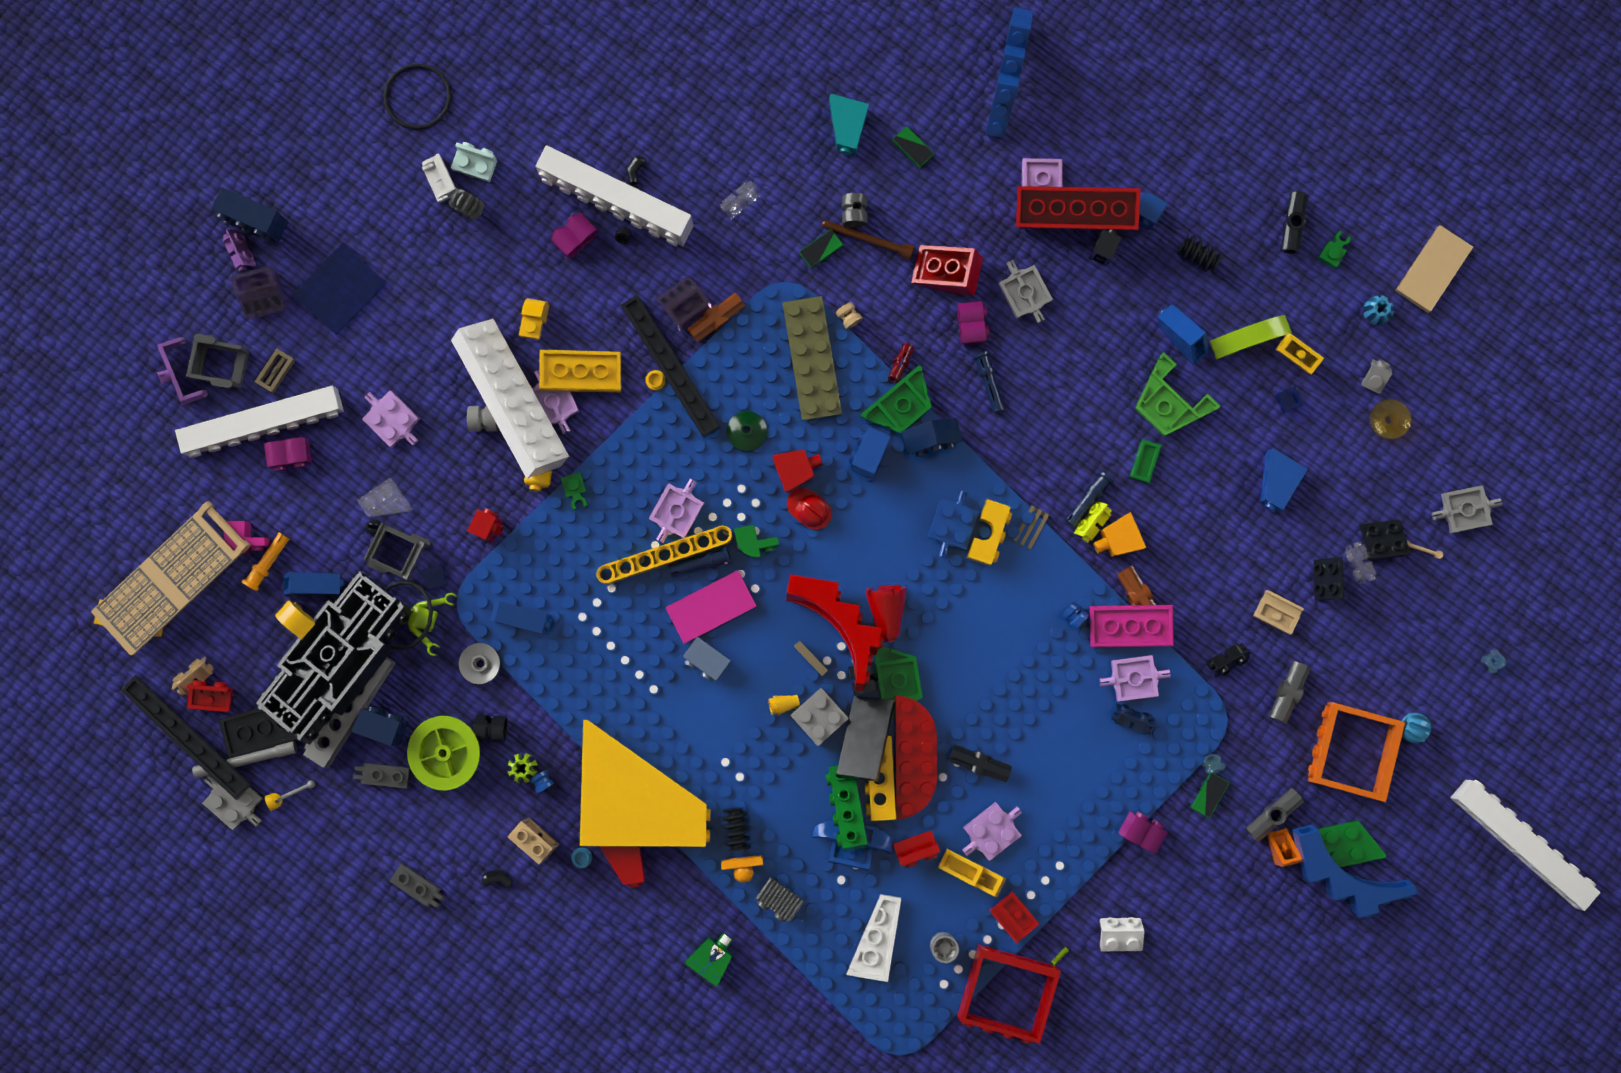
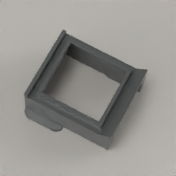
[186,334,250,389]
[363,523,431,581]

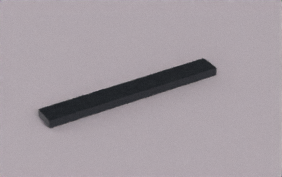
[621,295,721,438]
[121,675,252,800]

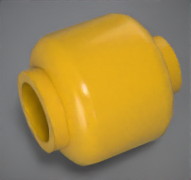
[524,470,552,492]

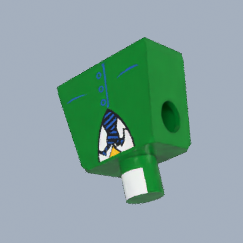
[685,932,733,987]

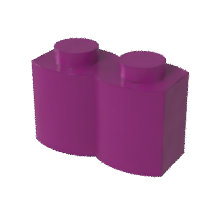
[551,212,598,260]
[957,301,990,346]
[264,437,312,472]
[1118,811,1168,854]

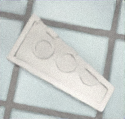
[846,894,901,982]

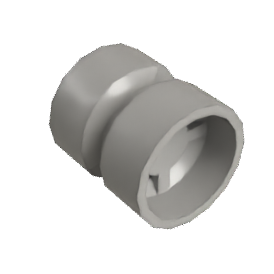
[467,406,499,432]
[930,932,959,963]

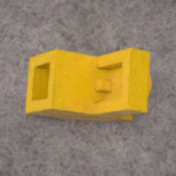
[519,298,549,340]
[275,600,315,640]

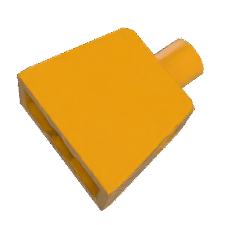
[1093,512,1146,557]

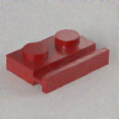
[989,891,1039,943]

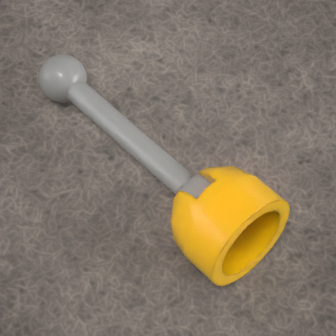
[265,780,315,811]

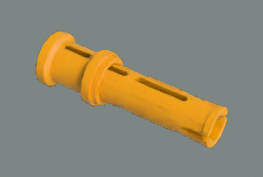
[241,532,290,591]

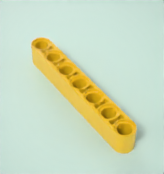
[596,526,733,585]

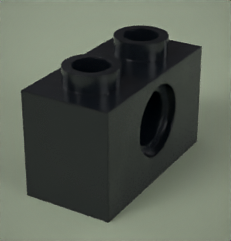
[1088,229,1122,266]

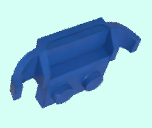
[812,820,894,871]

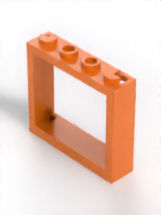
[1308,702,1405,802]

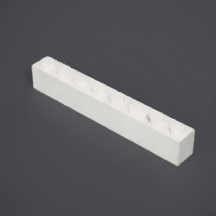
[175,385,344,458]
[1450,780,1600,911]

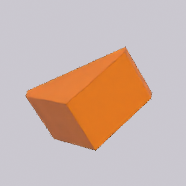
[1267,828,1303,867]

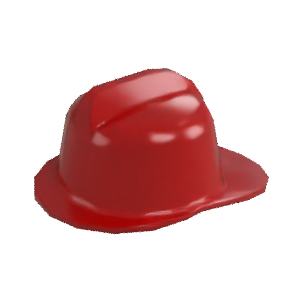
[787,488,832,530]

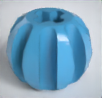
[1363,295,1394,325]
[1402,713,1431,743]

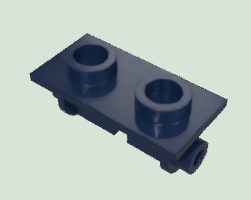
[1111,703,1156,735]

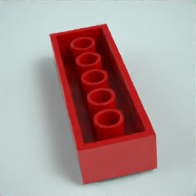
[1016,186,1141,230]

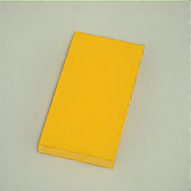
[539,350,621,393]

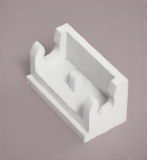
[422,153,456,203]

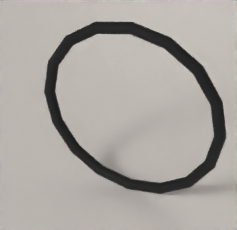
[383,63,451,130]
[385,580,433,650]

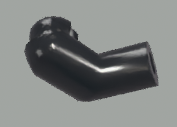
[627,155,646,185]

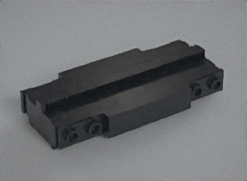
[256,571,413,745]

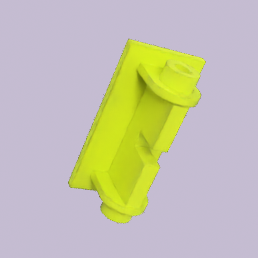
[1074,501,1112,543]

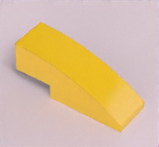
[938,849,1007,897]

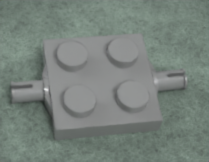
[998,260,1053,324]
[1432,485,1502,533]
[202,775,263,830]

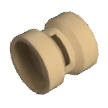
[835,302,863,330]

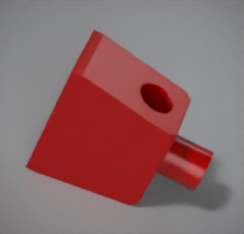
[772,450,823,494]

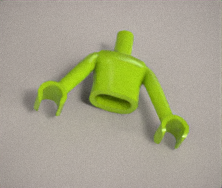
[408,593,457,656]

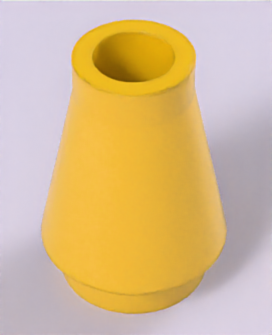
[768,695,800,716]

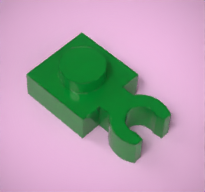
[1317,231,1351,269]
[561,472,588,510]

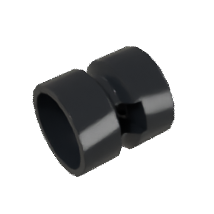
[848,662,880,695]
[474,714,508,743]

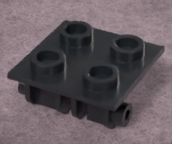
[1359,520,1411,561]
[1313,557,1344,600]

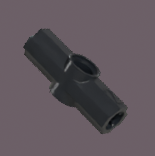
[1280,191,1308,254]
[948,744,1012,783]

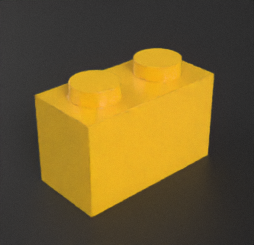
[1275,333,1324,375]

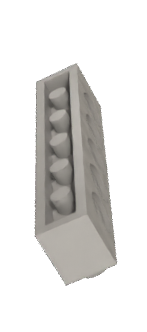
[303,657,396,768]

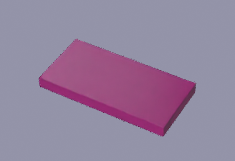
[665,570,757,644]
[1089,605,1174,647]

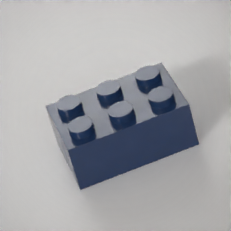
[211,187,288,243]

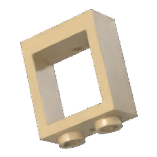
[508,817,560,864]

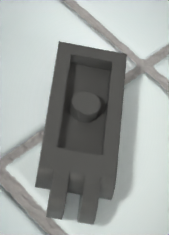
[353,763,411,789]
[390,863,446,908]

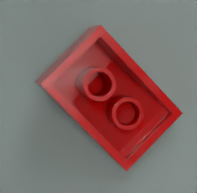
[911,245,983,295]

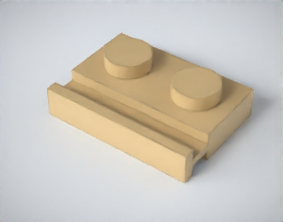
[1253,590,1304,635]

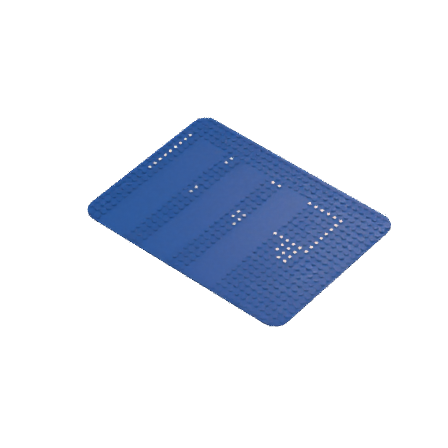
[456,281,1228,1056]

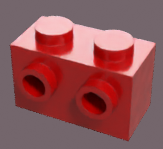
[467,508,504,543]

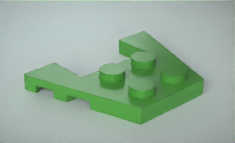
[1135,352,1220,437]

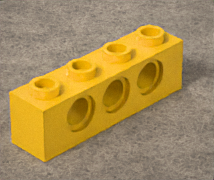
[864,736,896,821]

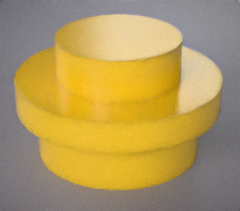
[646,370,666,390]

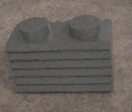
[756,876,804,923]

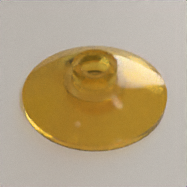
[1370,399,1411,439]

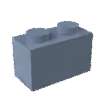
[683,637,731,682]

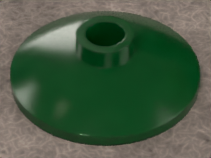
[727,411,767,451]

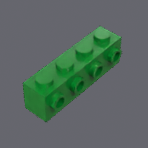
[826,765,868,852]

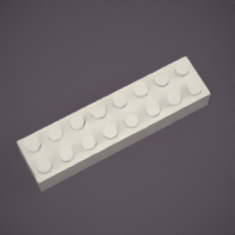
[535,145,694,247]
[451,319,569,479]

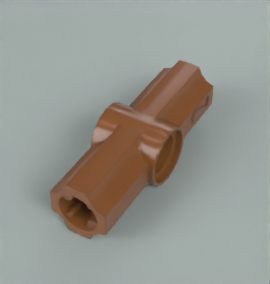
[687,293,745,343]
[1116,565,1156,605]

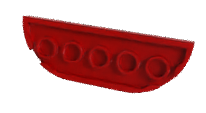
[895,695,937,820]

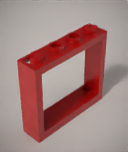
[957,944,1061,1044]

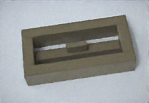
[254,348,296,394]
[1013,505,1049,550]
[794,641,828,676]

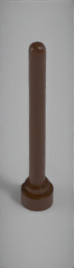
[822,220,915,261]

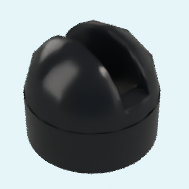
[615,227,632,244]
[366,519,381,536]

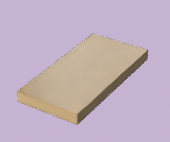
[1395,225,1473,313]

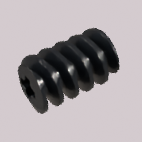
[1177,234,1223,273]
[723,807,751,851]

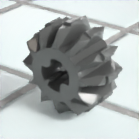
[448,189,485,220]

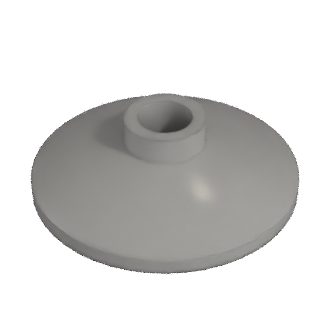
[459,643,500,684]

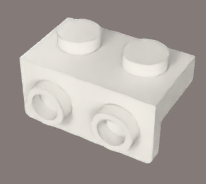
[1100,917,1144,951]

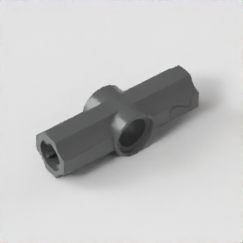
[1269,661,1311,724]
[1245,788,1304,842]

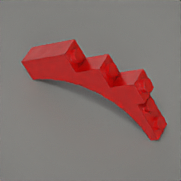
[786,574,884,692]

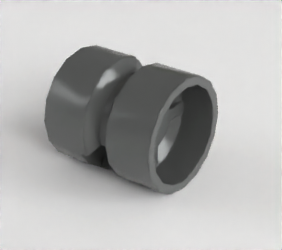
[842,193,868,227]

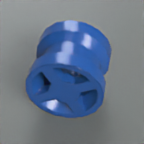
[530,769,555,794]

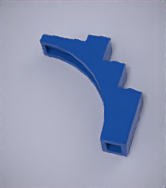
[985,7,1033,138]
[1292,824,1418,918]

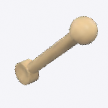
[1407,540,1443,559]

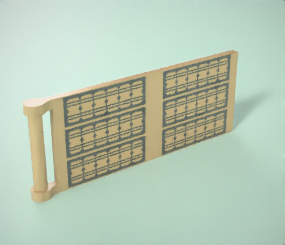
[91,501,251,655]

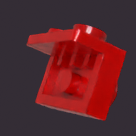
[186,680,233,712]
[893,830,940,868]

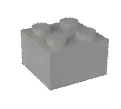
[790,688,849,746]

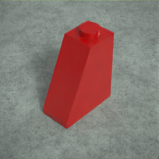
[599,846,646,888]

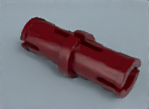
[888,343,915,383]

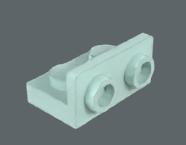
[451,142,497,183]

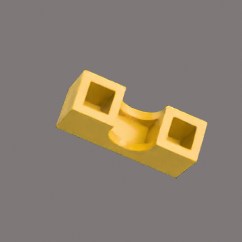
[966,499,1012,566]

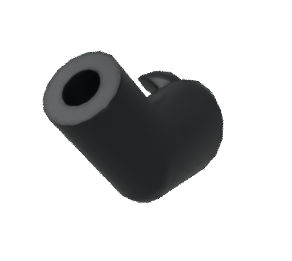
[482,869,514,889]

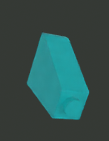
[829,94,869,156]

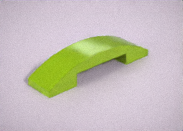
[1209,315,1292,360]

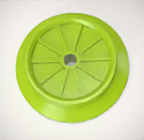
[407,716,480,790]

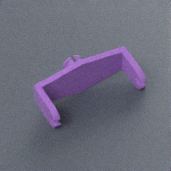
[157,337,208,405]

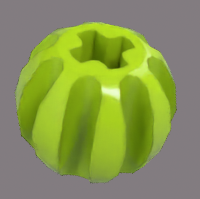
[507,753,538,783]

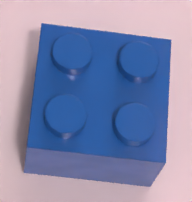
[849,427,891,479]

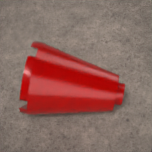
[866,585,907,642]

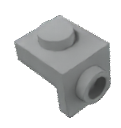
[1361,359,1392,394]

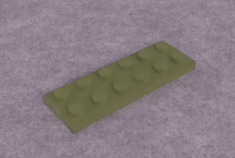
[782,296,842,421]

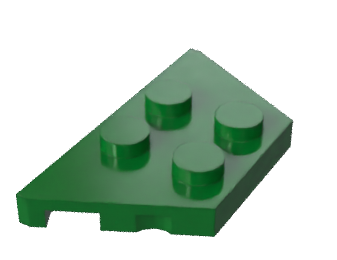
[860,365,932,434]
[874,646,923,719]
[1317,820,1387,867]

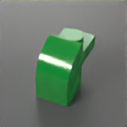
[734,525,779,559]

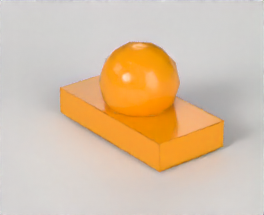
[721,855,764,883]

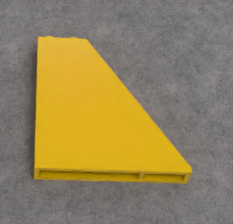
[580,720,711,847]

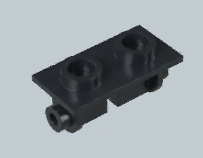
[1207,643,1250,678]

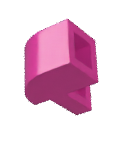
[224,521,271,555]

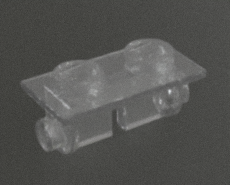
[719,181,761,220]
[1345,541,1377,584]

